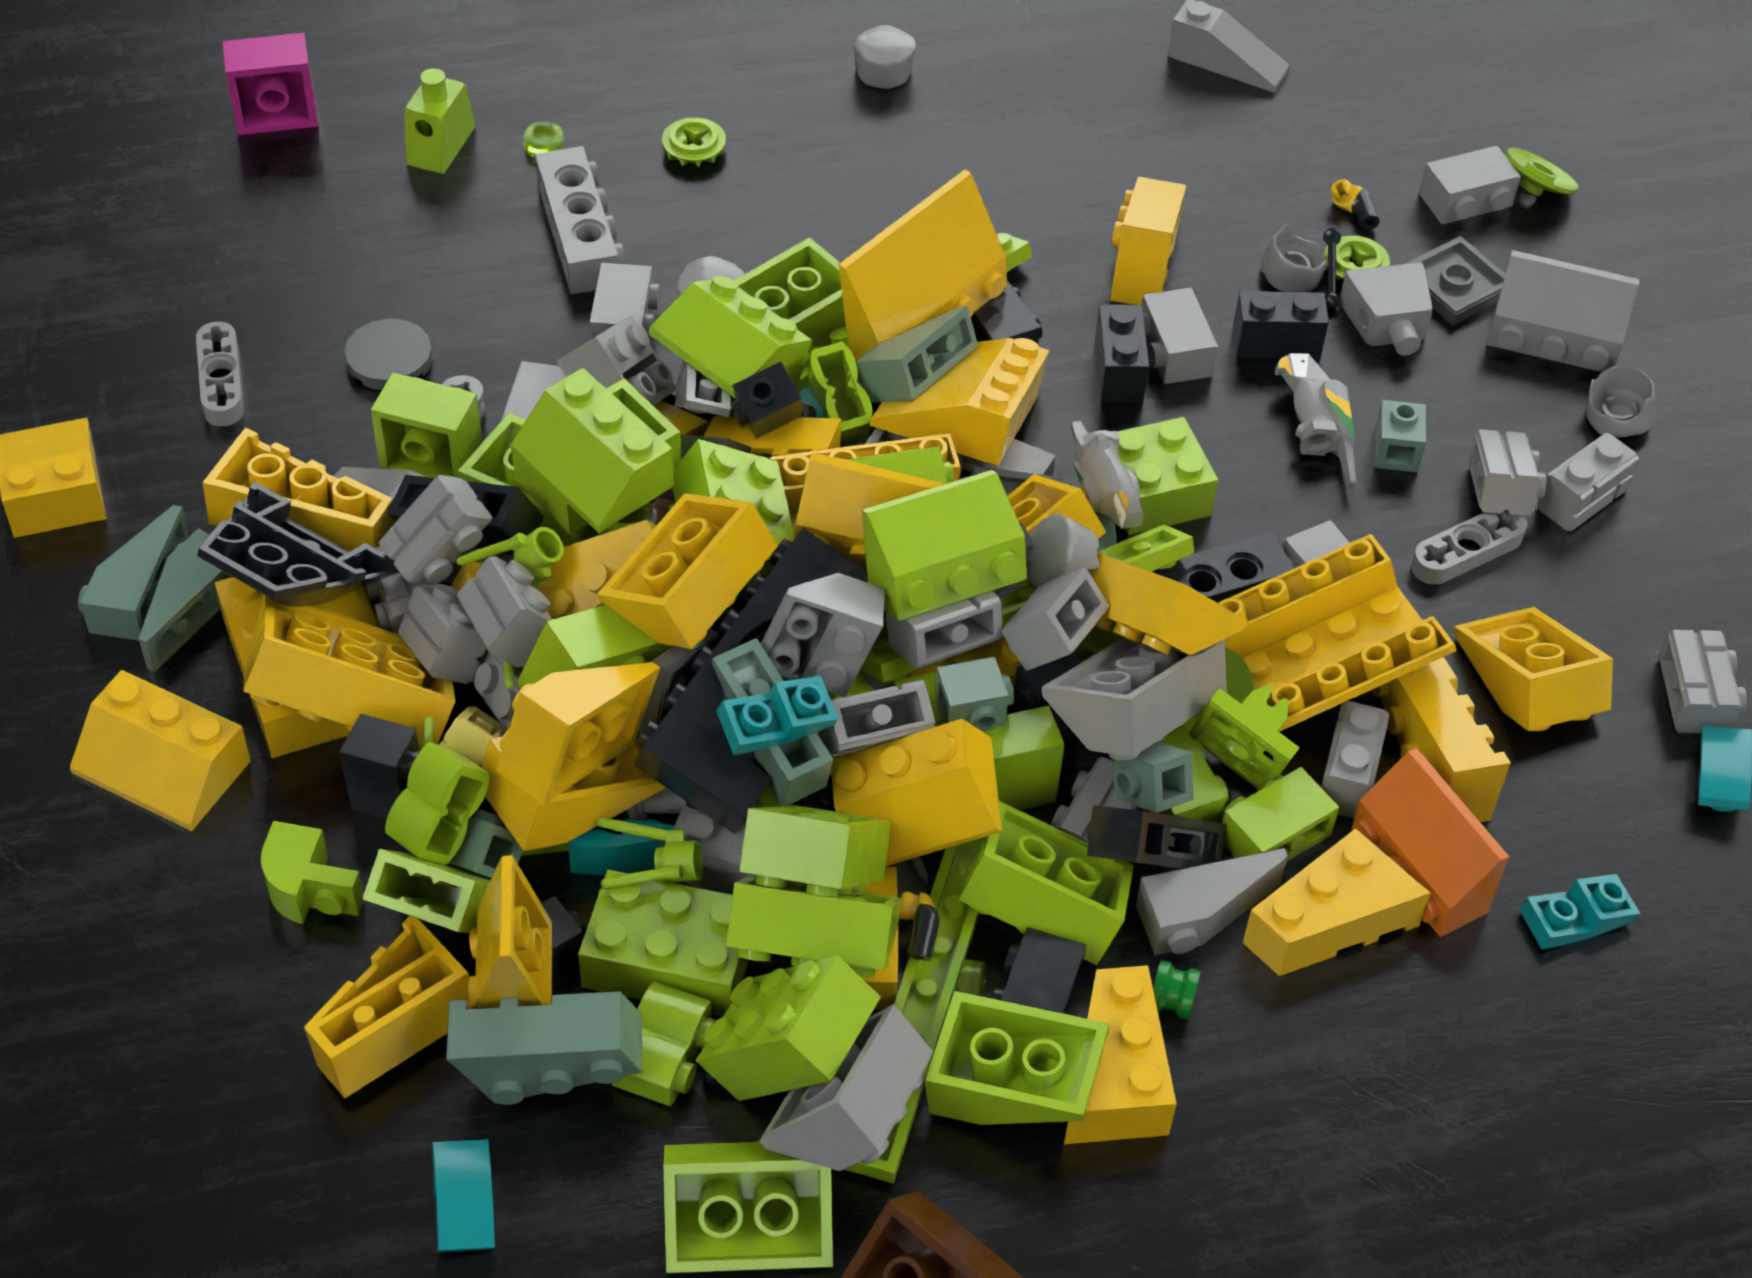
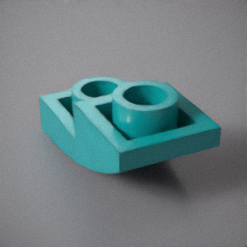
[716,675,838,755]
[1698,725,1752,811]
[568,818,675,875]
[1519,874,1641,949]
[432,1139,495,1253]

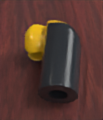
[1330,179,1380,231]
[900,892,940,961]

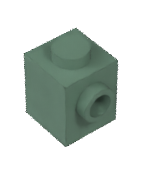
[1374,400,1426,473]
[934,657,1014,732]
[1114,742,1194,813]
[448,809,523,879]

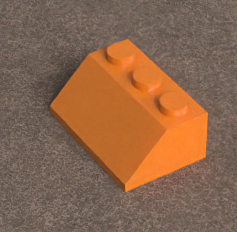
[1351,748,1509,937]

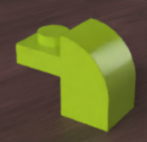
[261,821,364,924]

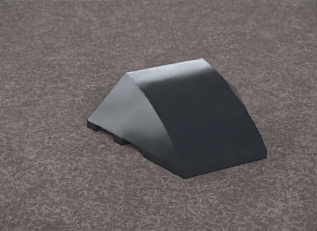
[197,481,400,607]

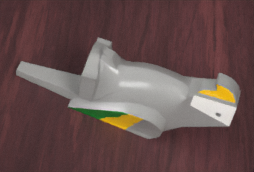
[1275,353,1356,489]
[1071,421,1143,529]

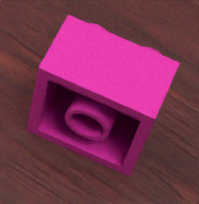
[223,33,319,135]

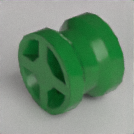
[1153,960,1201,1021]

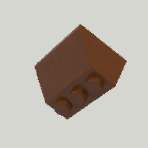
[841,1190,1024,1278]

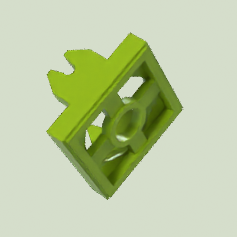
[1189,686,1299,791]

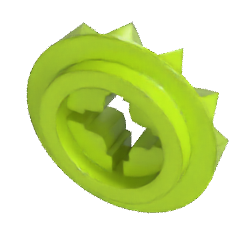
[662,118,726,167]
[1324,236,1390,280]

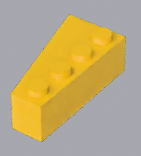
[203,427,395,551]
[1372,657,1511,822]

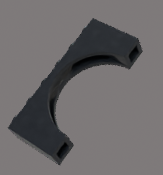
[634,528,886,834]

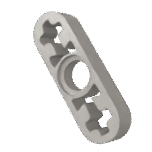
[196,322,244,426]
[1411,510,1527,584]

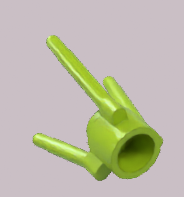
[456,527,564,589]
[597,817,703,895]

